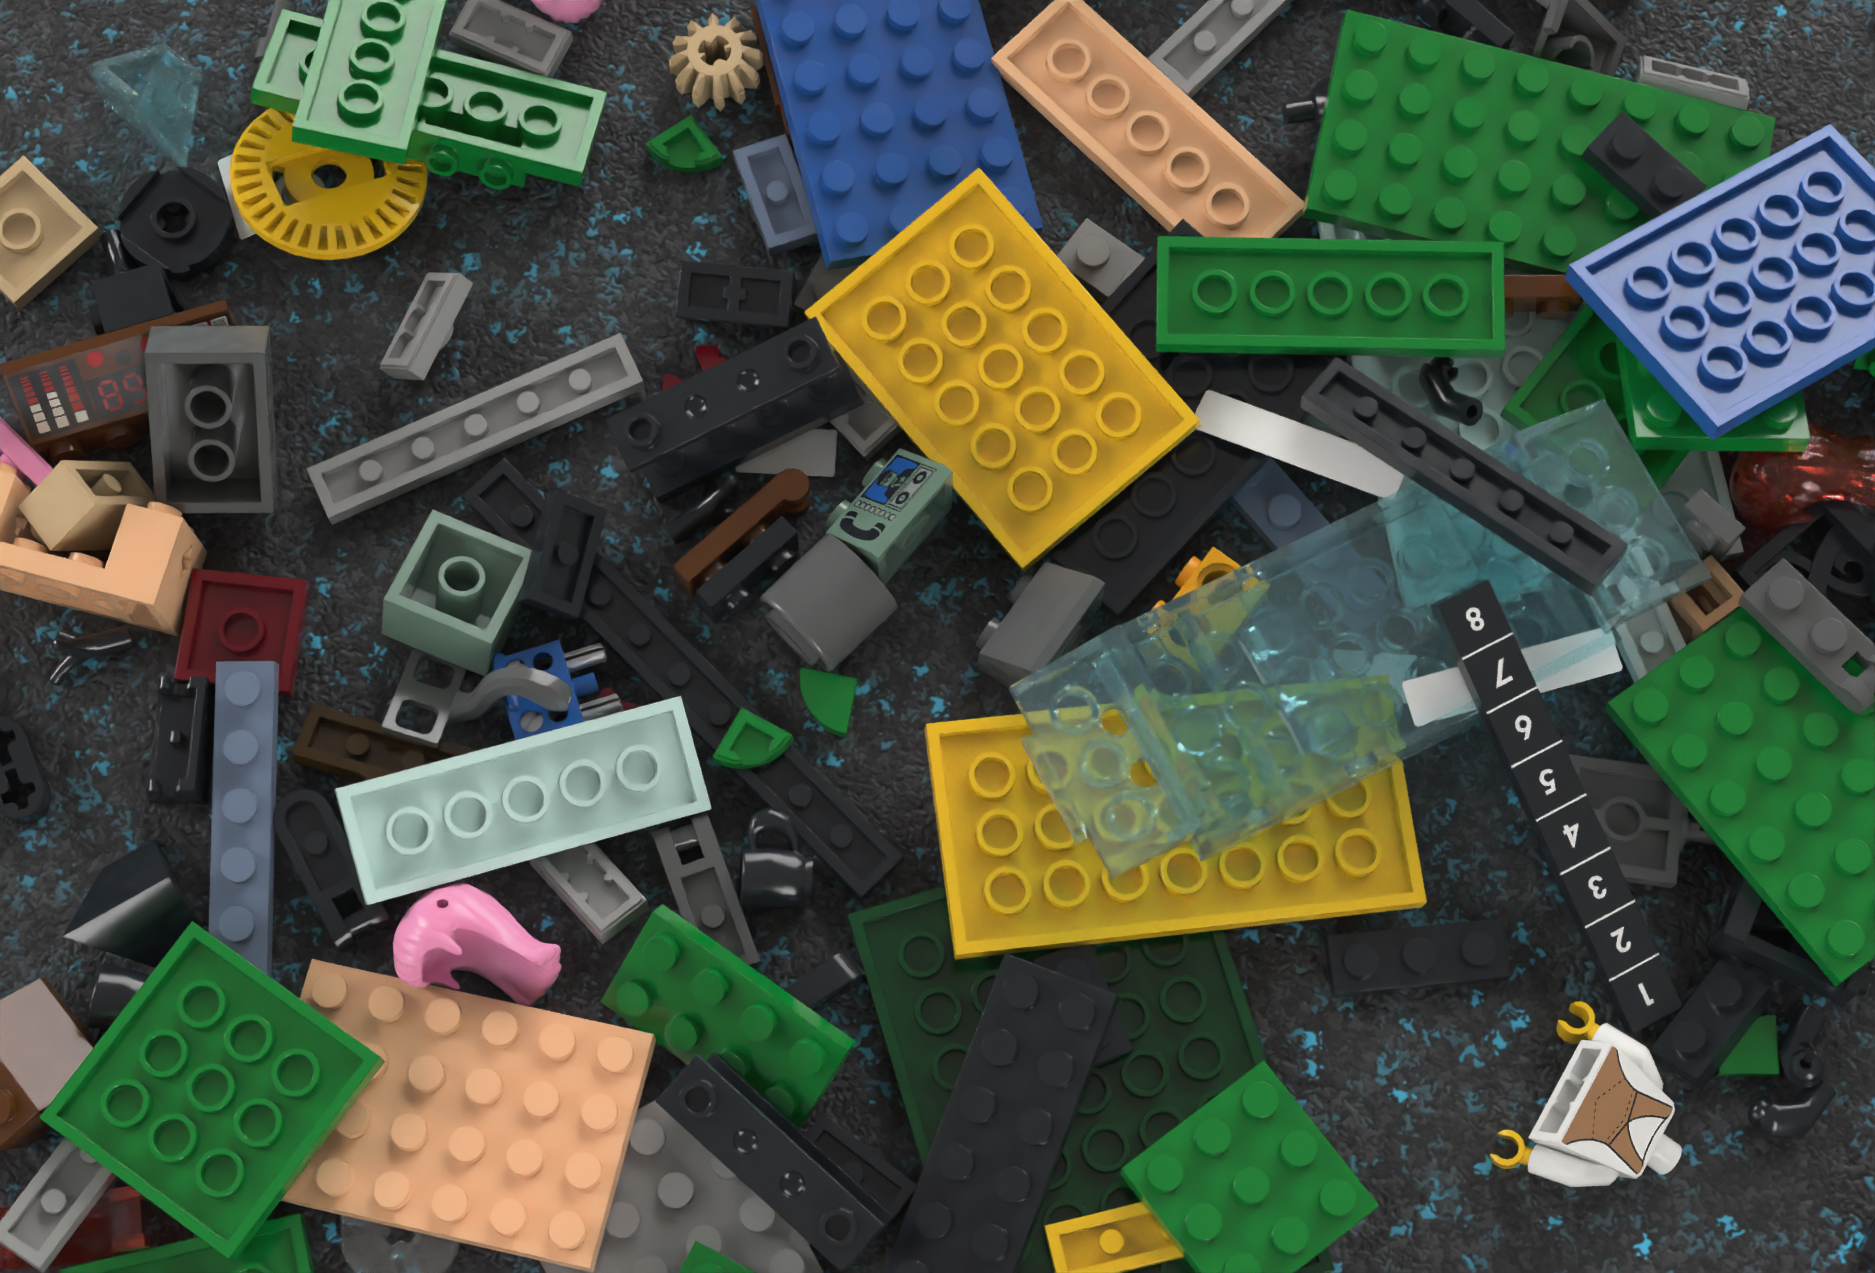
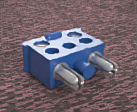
[492,640,622,740]

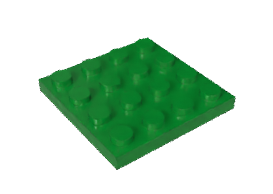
[39,921,385,1262]

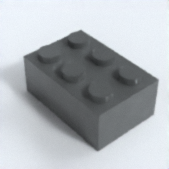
[144,326,278,513]

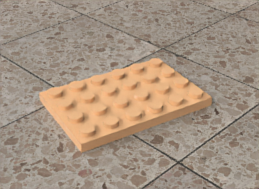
[281,959,656,1273]

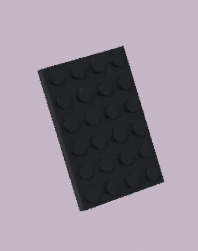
[1047,219,1352,620]

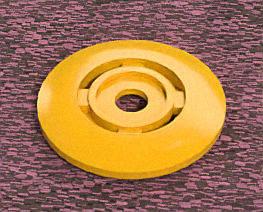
[229,108,428,260]

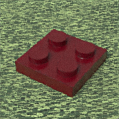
[173,568,311,697]

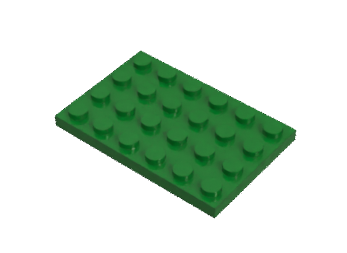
[1604,606,1875,987]

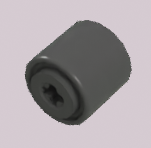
[760,533,898,672]

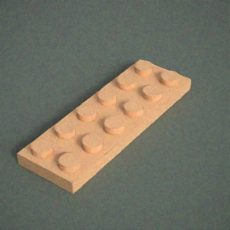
[991,0,1305,238]

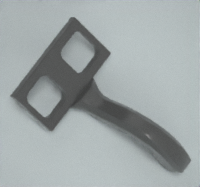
[381,647,572,748]

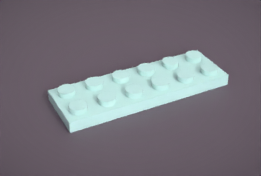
[335,696,712,905]

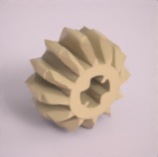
[669,13,764,112]

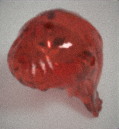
[1728,421,1875,534]

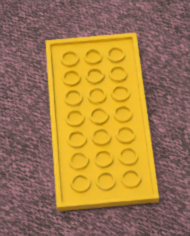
[924,676,1427,960]

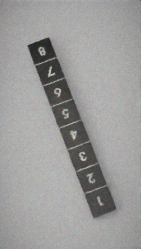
[1430,579,1683,1034]

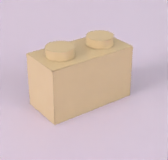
[18,460,155,551]

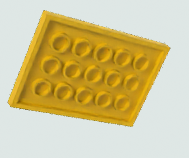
[804,168,1201,572]

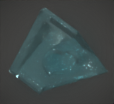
[88,43,204,167]

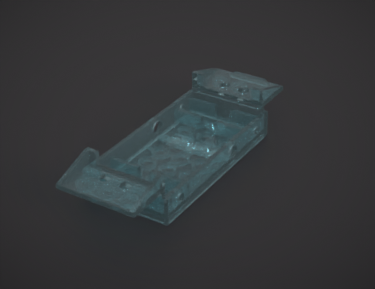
[1009,399,1712,879]

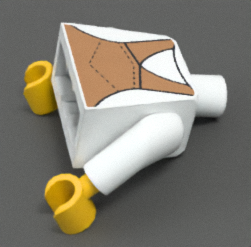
[1490,1001,1682,1187]

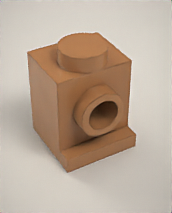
[1663,555,1744,646]

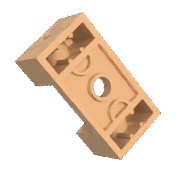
[0,462,207,636]

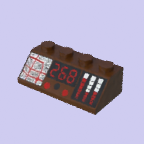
[0,299,240,465]

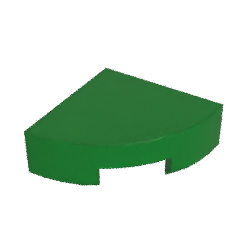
[645,115,723,173]
[800,668,858,738]
[713,708,793,769]
[1715,1015,1779,1077]

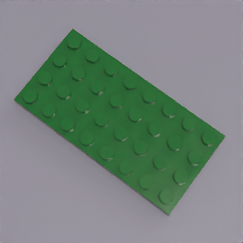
[1302,9,1776,275]

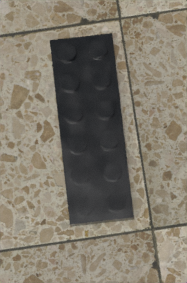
[884,953,1120,1273]

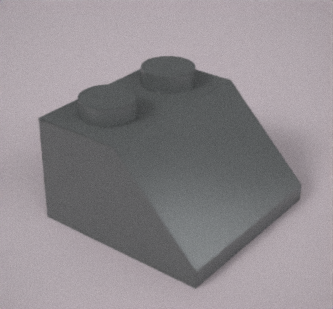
[976,562,1105,706]

